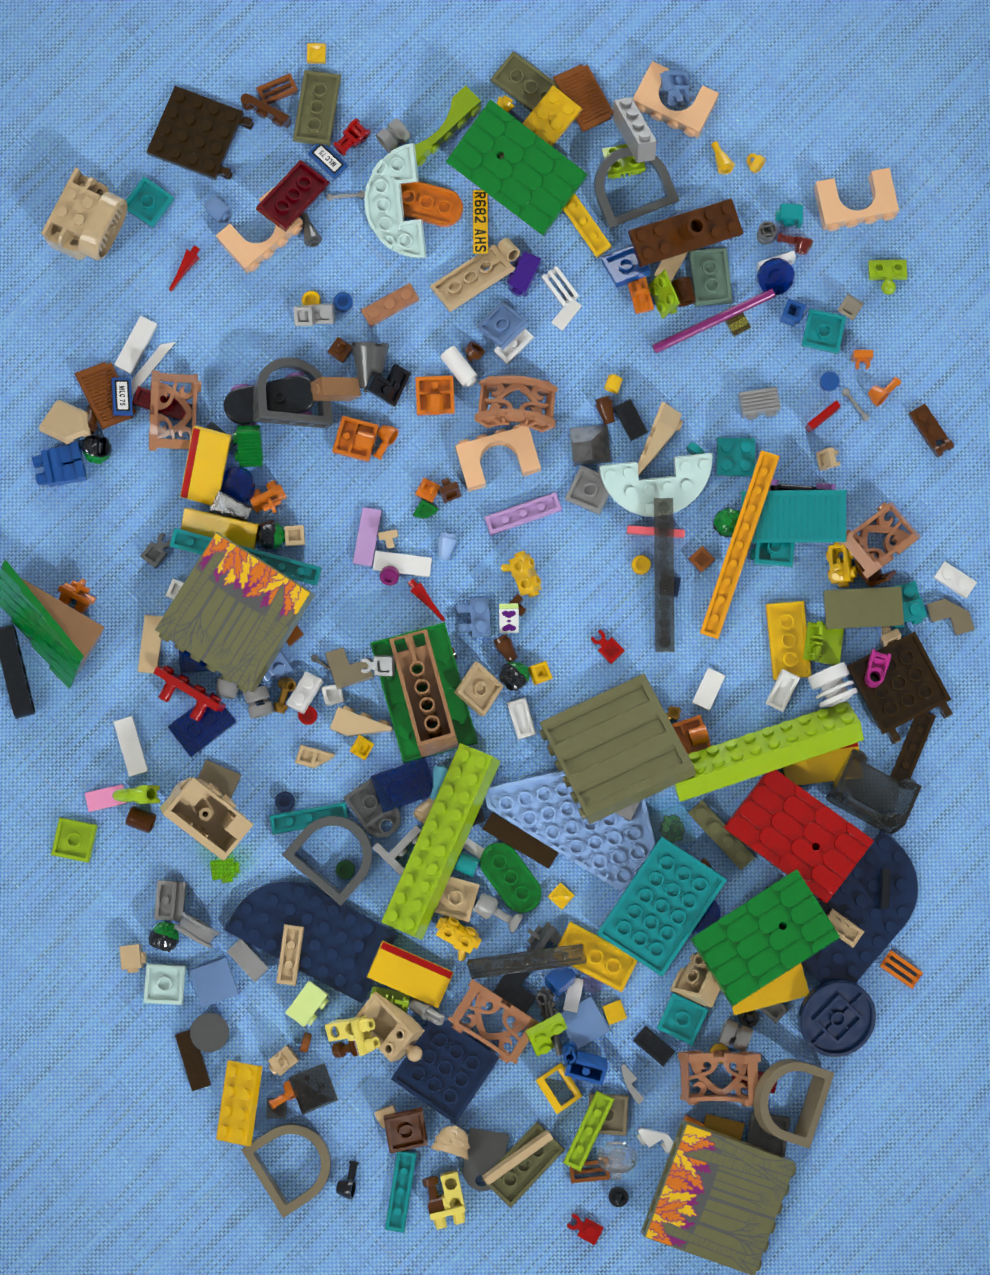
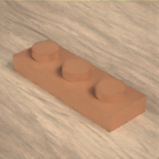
[361,283,419,328]

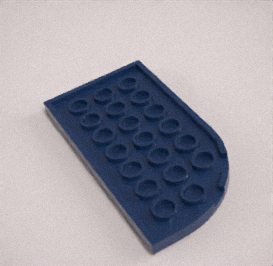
[801,830,918,983]
[225,882,399,1003]

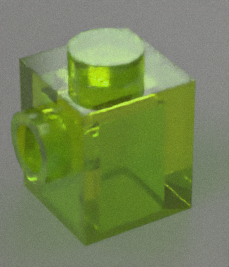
[210,858,240,883]

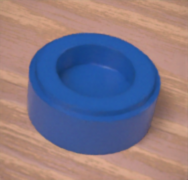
[334,292,353,312]
[820,372,839,392]

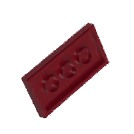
[256,160,330,232]

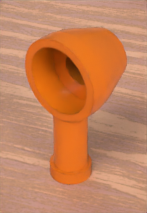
[868,377,901,407]
[373,425,399,460]
[269,1078,298,1110]

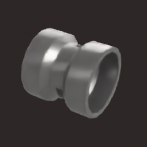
[757,221,777,245]

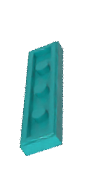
[269,802,349,835]
[385,1150,417,1233]

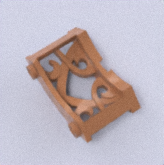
[149,370,201,451]
[475,375,558,433]
[838,502,921,578]
[447,979,540,1064]
[678,1050,761,1106]

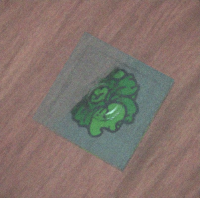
[649,803,696,846]

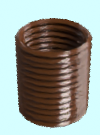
[671,277,696,307]
[125,806,156,833]

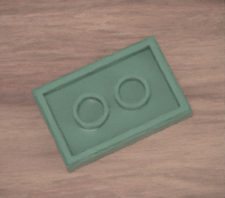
[689,247,733,307]

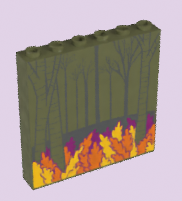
[155,532,316,693]
[641,1119,796,1275]

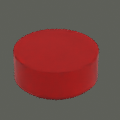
[298,706,318,725]

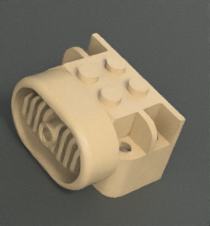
[41,167,128,260]
[160,777,254,861]

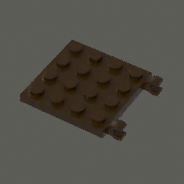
[146,86,254,180]
[847,632,953,745]

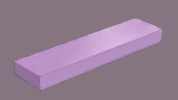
[484,492,562,536]

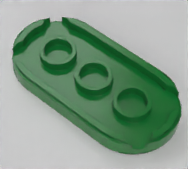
[480,843,542,913]

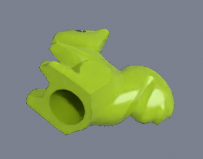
[112,785,160,804]

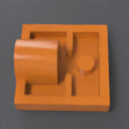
[415,375,455,416]
[332,416,379,462]
[672,715,711,754]

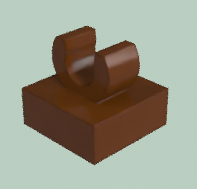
[327,337,352,363]
[439,478,462,504]
[508,594,526,617]

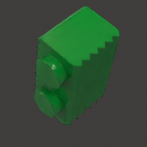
[233,425,263,467]

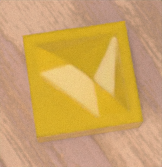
[307,43,326,64]
[528,661,553,686]
[349,735,374,761]
[548,882,575,910]

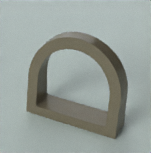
[753,1059,834,1149]
[241,1123,331,1218]

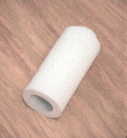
[440,346,478,388]

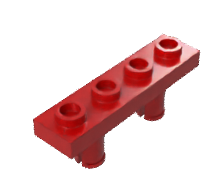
[153,665,226,721]

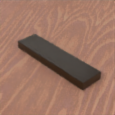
[889,712,936,787]
[482,813,558,869]

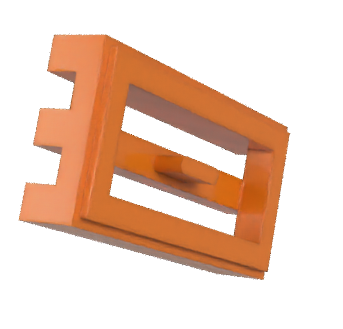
[879,950,923,989]

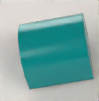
[455,852,480,877]

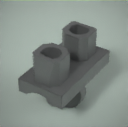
[527,922,562,960]

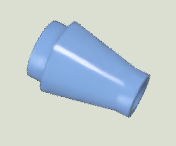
[438,532,457,561]

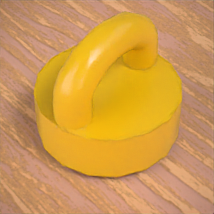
[746,153,766,174]

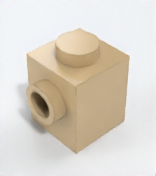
[119,944,147,973]

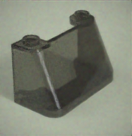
[826,749,922,834]

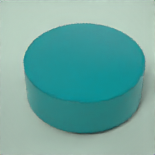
[686,442,705,455]

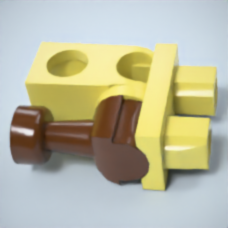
[325,1015,380,1058]
[422,1169,466,1230]

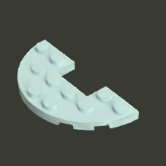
[364,143,427,258]
[598,453,712,517]

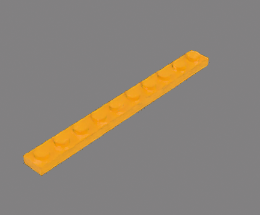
[700,450,780,639]

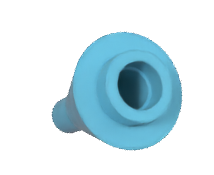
[430,764,449,800]

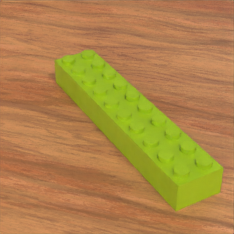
[673,701,864,802]
[381,743,501,940]

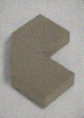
[925,599,975,636]

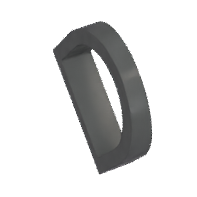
[594,147,679,228]
[253,358,332,429]
[282,816,373,906]

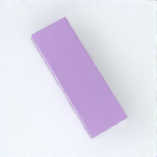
[353,507,382,567]

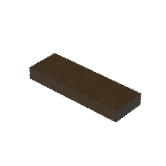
[175,1030,212,1091]

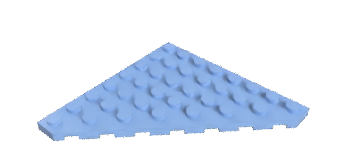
[485,771,655,893]

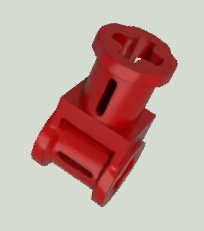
[333,118,371,156]

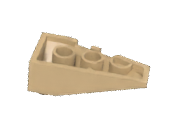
[638,402,683,476]
[670,952,720,1008]

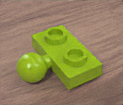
[868,260,907,295]

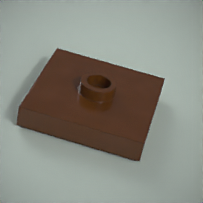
[383,1107,428,1153]

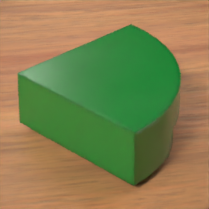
[413,499,439,519]

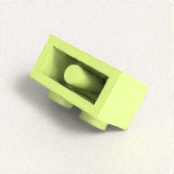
[286,981,329,1027]

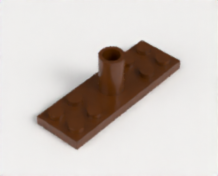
[628,198,744,267]

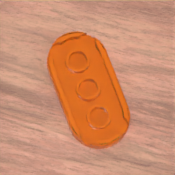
[401,181,463,227]

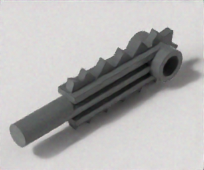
[536,987,564,1056]

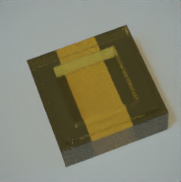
[725,313,751,337]

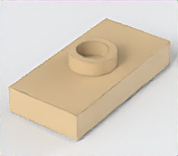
[827,908,864,948]

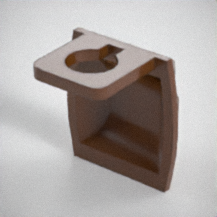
[854,553,896,587]

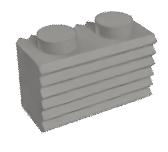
[738,387,781,420]

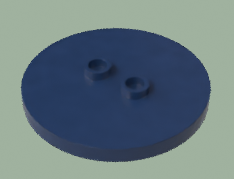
[798,979,876,1057]

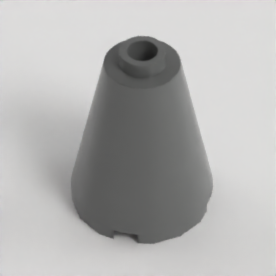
[351,342,389,393]

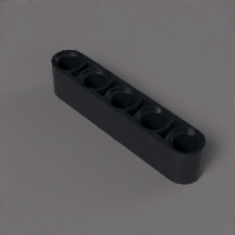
[0,624,35,719]

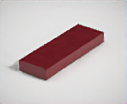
[132,386,192,421]

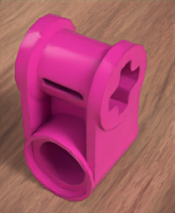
[864,649,891,688]

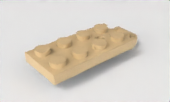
[430,238,520,312]

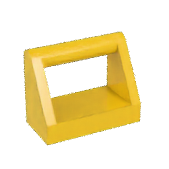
[535,1062,583,1114]

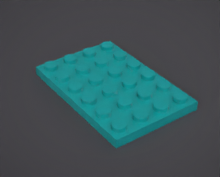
[597,836,727,976]

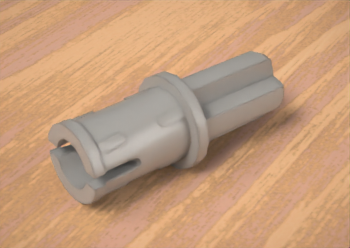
[409,998,445,1025]

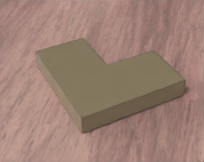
[325,648,374,689]

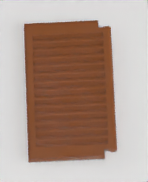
[553,64,613,132]
[74,362,137,430]

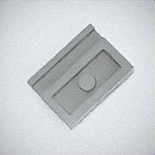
[154,880,187,921]

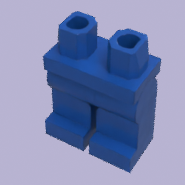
[32,441,88,487]

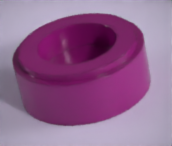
[380,566,399,586]

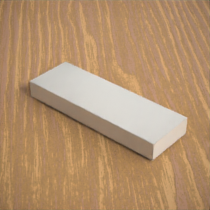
[114,316,158,374]
[373,551,432,578]
[114,716,149,777]

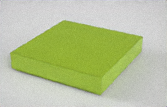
[51,817,98,863]

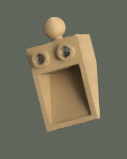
[355,992,425,1062]

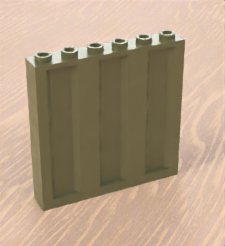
[539,674,696,825]

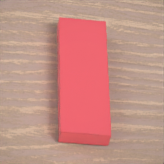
[626,525,685,539]

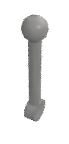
[326,191,365,201]
[842,388,869,421]

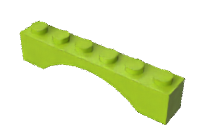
[397,85,481,167]

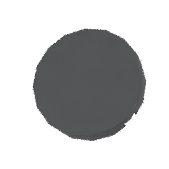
[190,1013,229,1052]

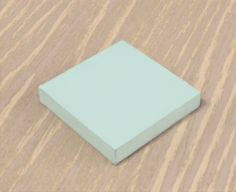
[143,963,186,1005]

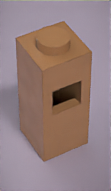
[310,377,361,401]

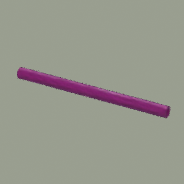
[652,288,776,353]

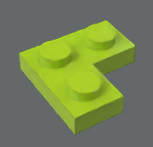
[526,1013,567,1057]

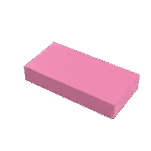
[85,784,127,812]

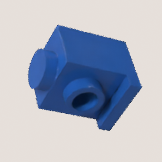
[779,299,806,327]

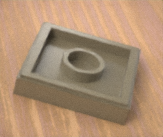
[198,760,242,798]
[588,1093,629,1136]

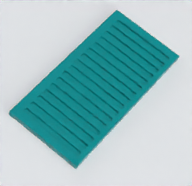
[741,490,847,543]

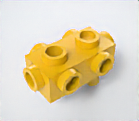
[826,542,857,588]
[501,551,542,598]
[435,916,482,961]

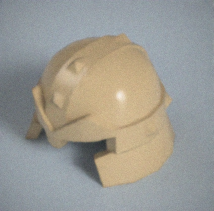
[430,1125,470,1160]

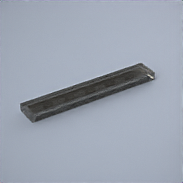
[467,944,587,979]

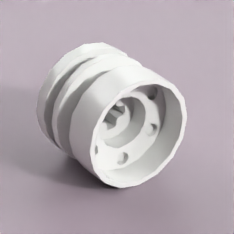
[807,662,858,708]

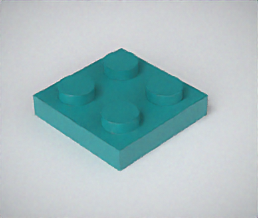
[126,177,175,229]
[801,309,847,354]
[716,437,755,477]
[656,993,708,1045]

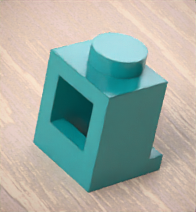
[775,203,804,229]

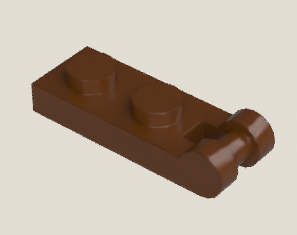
[240,93,291,128]
[908,403,954,457]

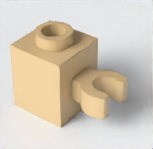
[268,1045,300,1076]

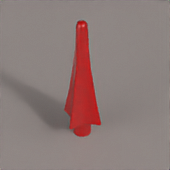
[169,245,200,292]
[408,579,445,621]

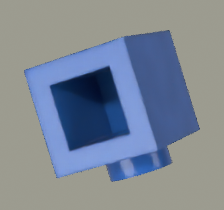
[544,962,576,997]

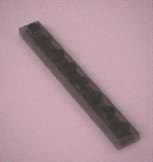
[654,498,675,652]

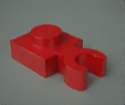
[591,630,625,664]
[567,1213,604,1245]

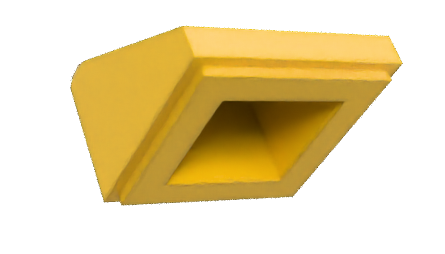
[602,1000,627,1025]

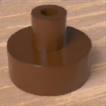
[465,341,485,361]

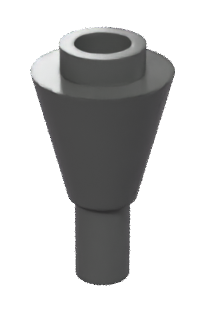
[301,213,322,247]

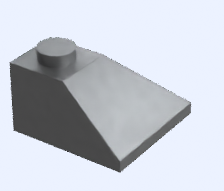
[570,425,611,466]

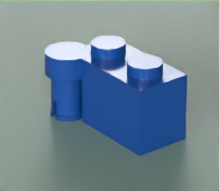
[562,1041,608,1085]

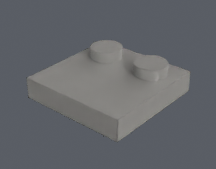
[565,465,610,515]

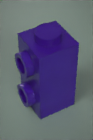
[507,251,541,297]

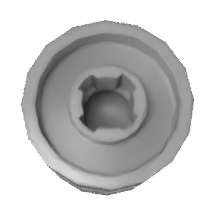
[376,118,411,153]
[243,686,274,719]
[718,1019,753,1051]

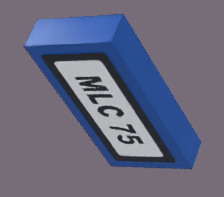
[308,144,348,179]
[111,378,133,416]

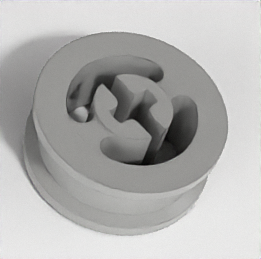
[174,912,220,948]

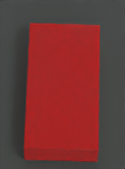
[805,400,841,432]

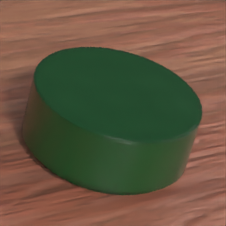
[336,860,355,880]

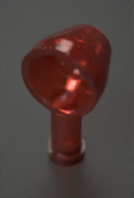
[777,233,813,255]

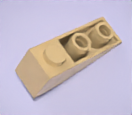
[330,706,393,737]

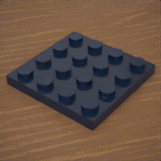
[391,1020,499,1124]

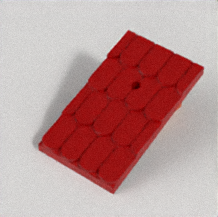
[723,770,874,903]

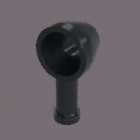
[336,1160,359,1200]

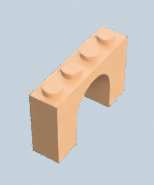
[633,61,719,138]
[814,168,899,231]
[216,188,304,273]
[455,424,541,492]

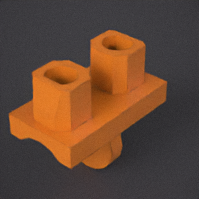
[628,277,654,314]
[250,480,287,513]
[58,579,96,613]

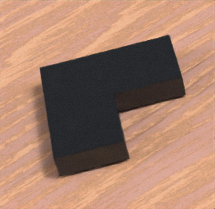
[365,364,411,407]
[493,959,536,1013]

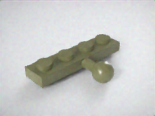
[688,800,755,870]

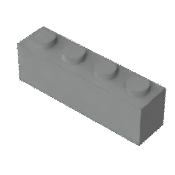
[613,97,657,163]

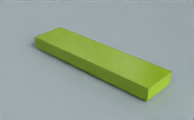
[563,1090,615,1172]

